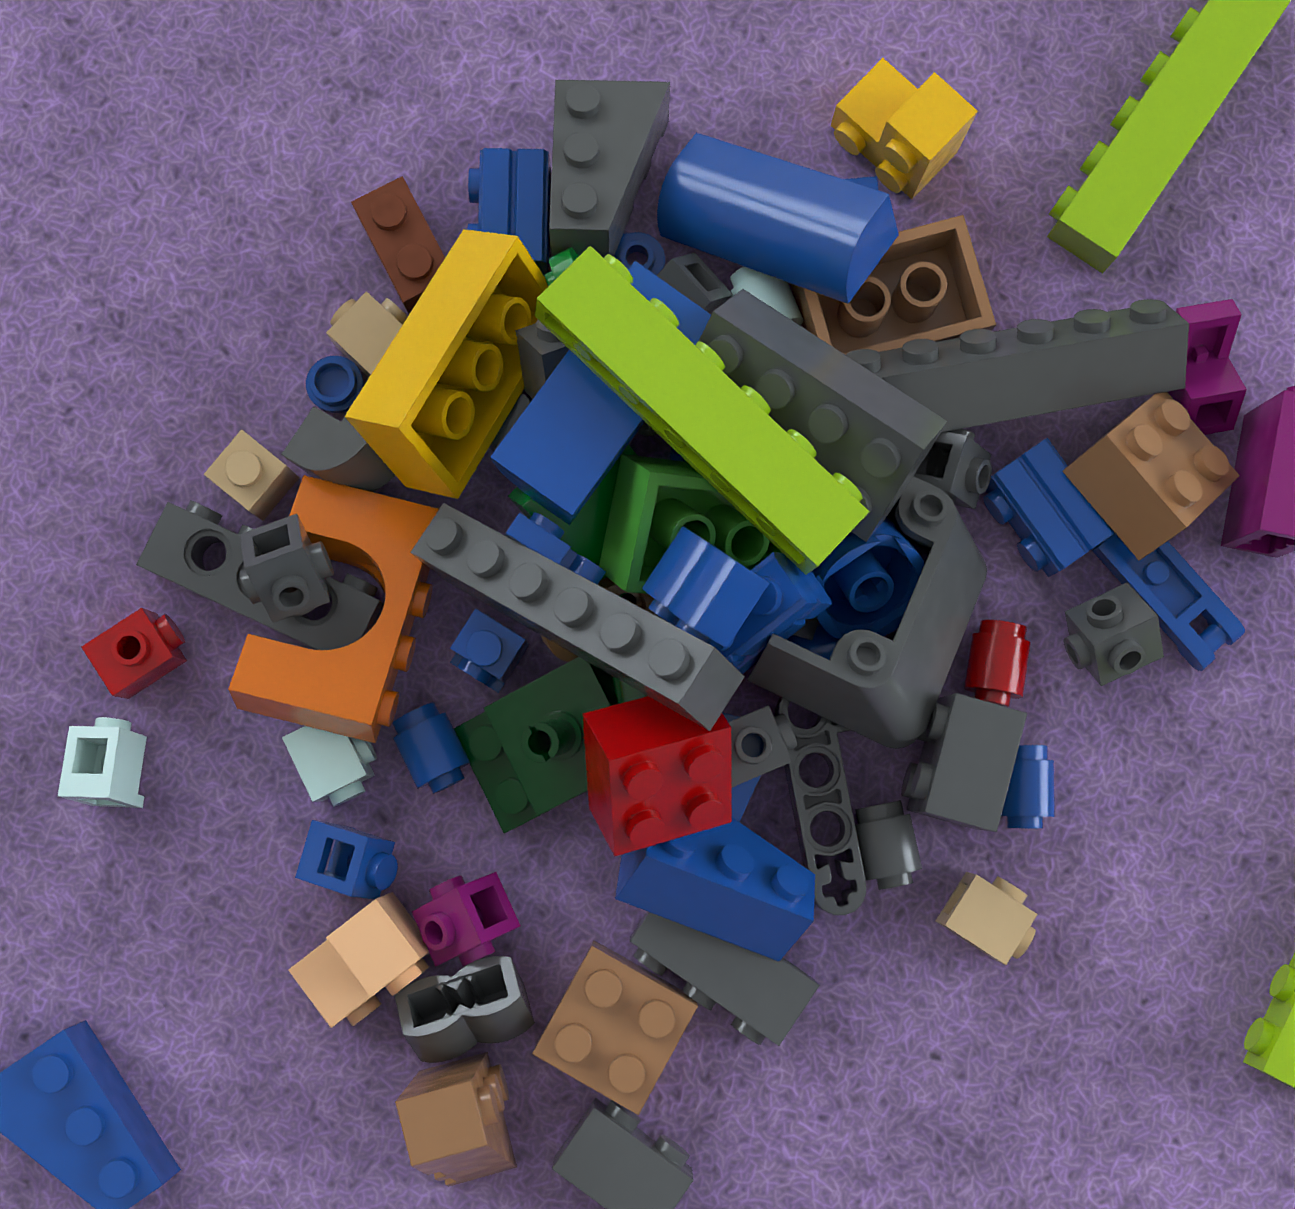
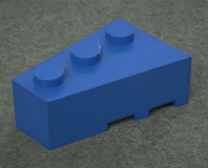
[615,817,815,961]

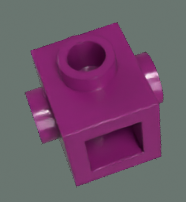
[411,872,521,967]

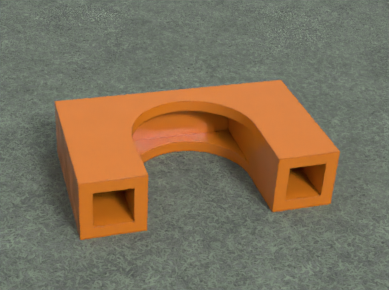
[228,475,439,744]

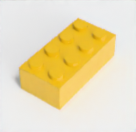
[344,229,548,499]

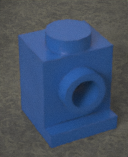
[450,608,530,693]
[295,820,398,899]

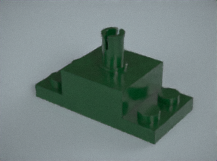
[454,657,618,834]

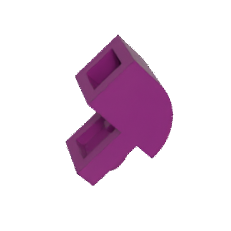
[1167,299,1247,435]

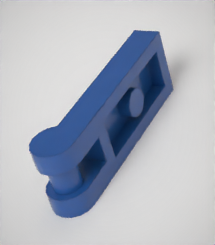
[1092,533,1245,671]

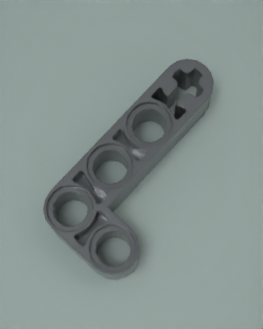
[775,697,866,915]

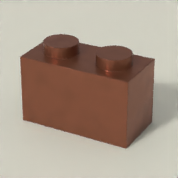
[351,176,445,315]

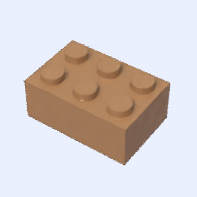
[790,215,996,355]

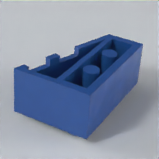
[0,1020,181,1209]

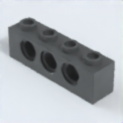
[136,500,384,650]

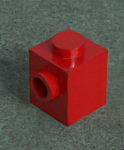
[81,608,187,699]

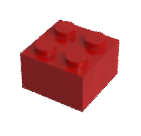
[583,696,732,857]

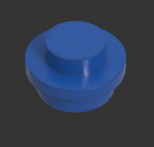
[306,356,364,413]

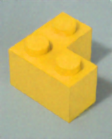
[830,58,978,199]

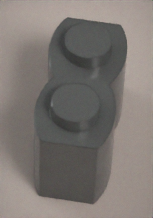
[395,956,535,1063]

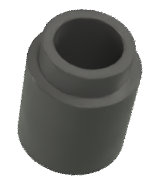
[855,800,922,890]

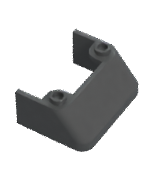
[747,476,987,749]

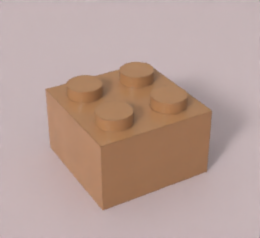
[1062,392,1240,561]
[532,940,698,1115]

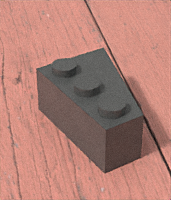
[549,79,670,258]

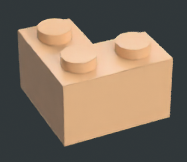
[288,892,429,1028]

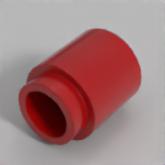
[964,620,1031,707]

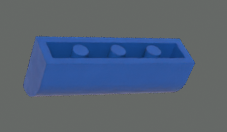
[657,132,899,304]
[490,261,711,526]

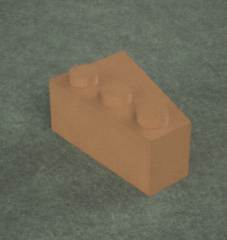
[395,1052,517,1187]

